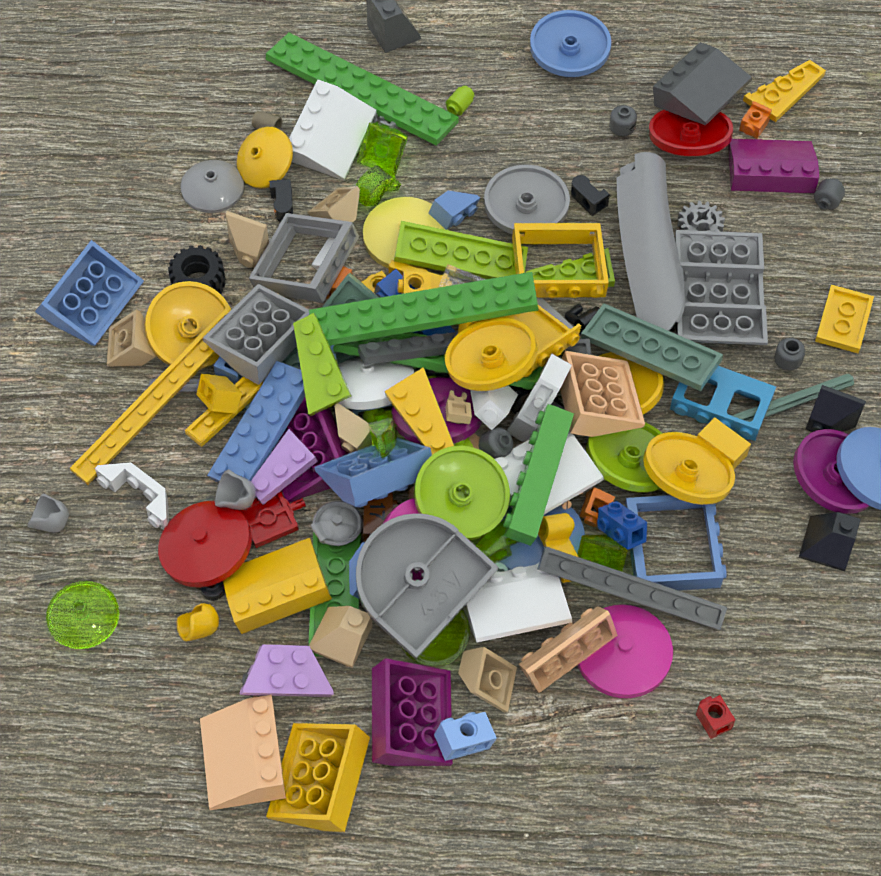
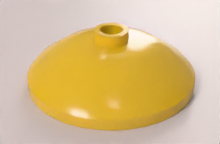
[237,127,293,189]

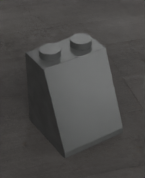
[366,0,421,53]

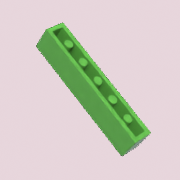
[503,404,574,546]

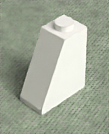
[470,386,518,430]

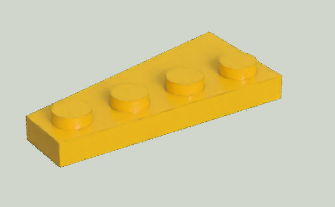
[743,60,826,122]

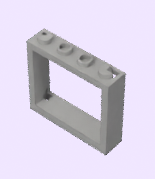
[249,213,359,303]

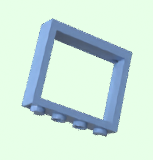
[625,495,727,591]

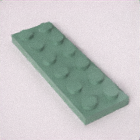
[581,303,723,391]

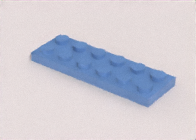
[207,361,305,490]

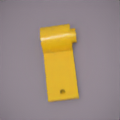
[538,513,578,583]

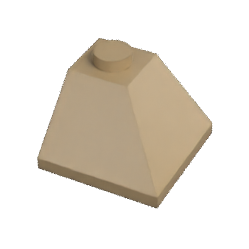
[308,186,360,222]
[225,211,269,268]
[107,309,156,367]
[335,403,379,453]
[309,606,373,668]
[458,647,517,713]

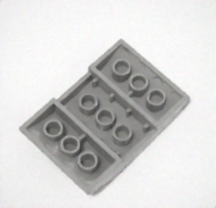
[675,230,768,345]

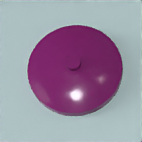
[392,377,482,445]
[793,429,870,514]

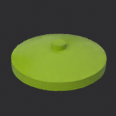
[586,422,662,492]
[414,446,510,540]

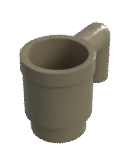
[252,111,283,130]

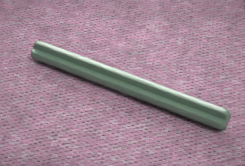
[732,374,854,422]

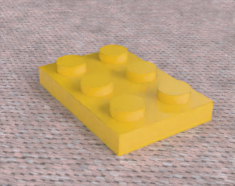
[815,285,874,353]

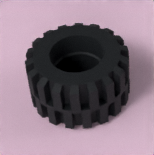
[168,245,226,294]

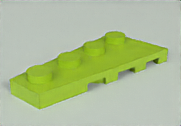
[525,248,615,287]
[293,313,352,416]

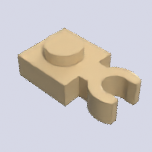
[445,390,472,424]

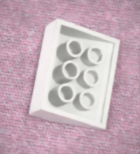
[289,80,376,181]
[495,431,604,514]
[463,563,572,642]

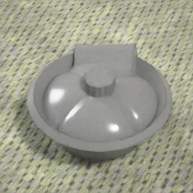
[310,501,363,546]

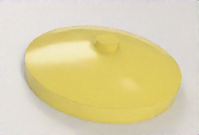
[363,197,448,269]

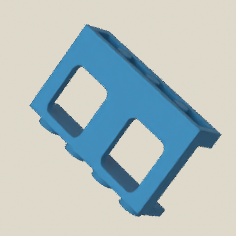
[670,366,776,441]

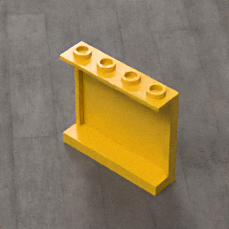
[458,305,581,382]

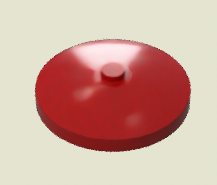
[649,110,733,156]
[158,501,252,587]

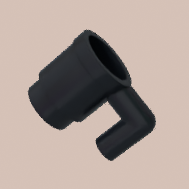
[565,304,600,335]

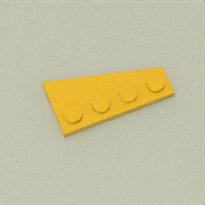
[384,367,454,455]

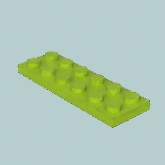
[394,221,528,280]

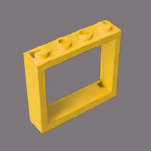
[512,223,609,298]

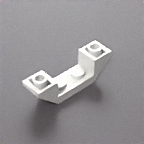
[507,353,572,442]
[95,462,169,530]

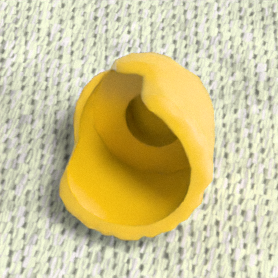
[176,603,219,641]

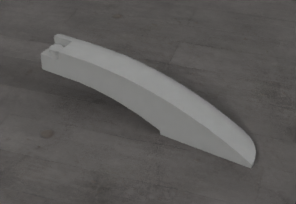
[616,152,685,331]

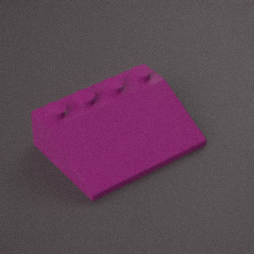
[728,138,820,193]
[273,397,348,503]
[372,658,453,766]

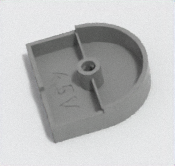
[356,514,499,660]

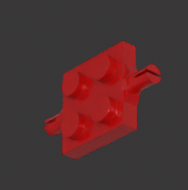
[240,491,306,548]

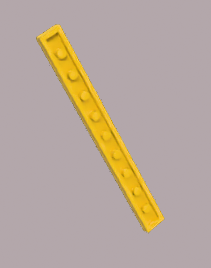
[70,308,230,485]

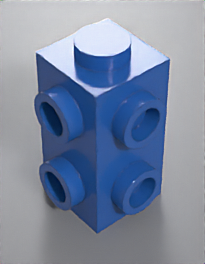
[597,501,647,550]

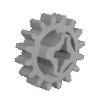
[677,200,725,232]

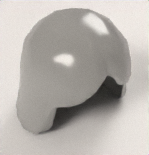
[215,469,256,510]
[27,493,69,533]

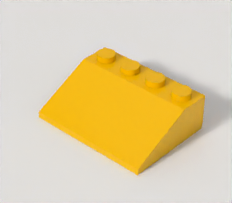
[223,538,332,634]
[266,723,370,832]

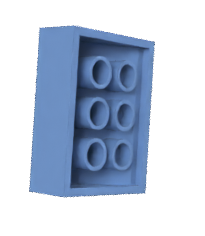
[35,240,144,346]
[315,437,432,507]

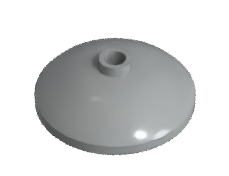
[181,160,244,213]

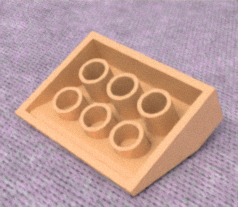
[560,351,645,437]
[519,606,618,693]
[200,695,286,810]

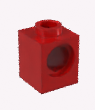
[696,695,735,739]

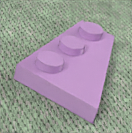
[251,429,318,505]

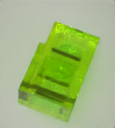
[355,165,401,206]

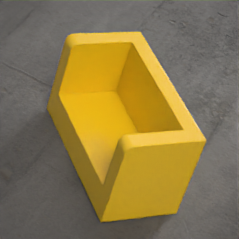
[196,374,242,414]
[697,417,751,469]

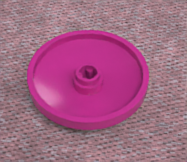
[577,605,673,698]

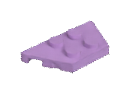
[240,644,334,697]

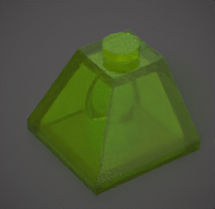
[357,121,408,177]
[577,535,629,572]

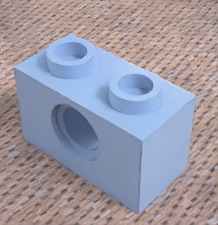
[434,712,497,761]

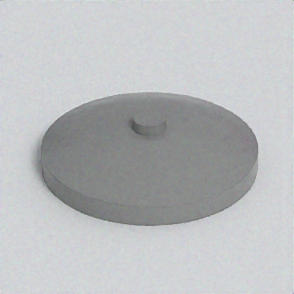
[484,165,570,234]

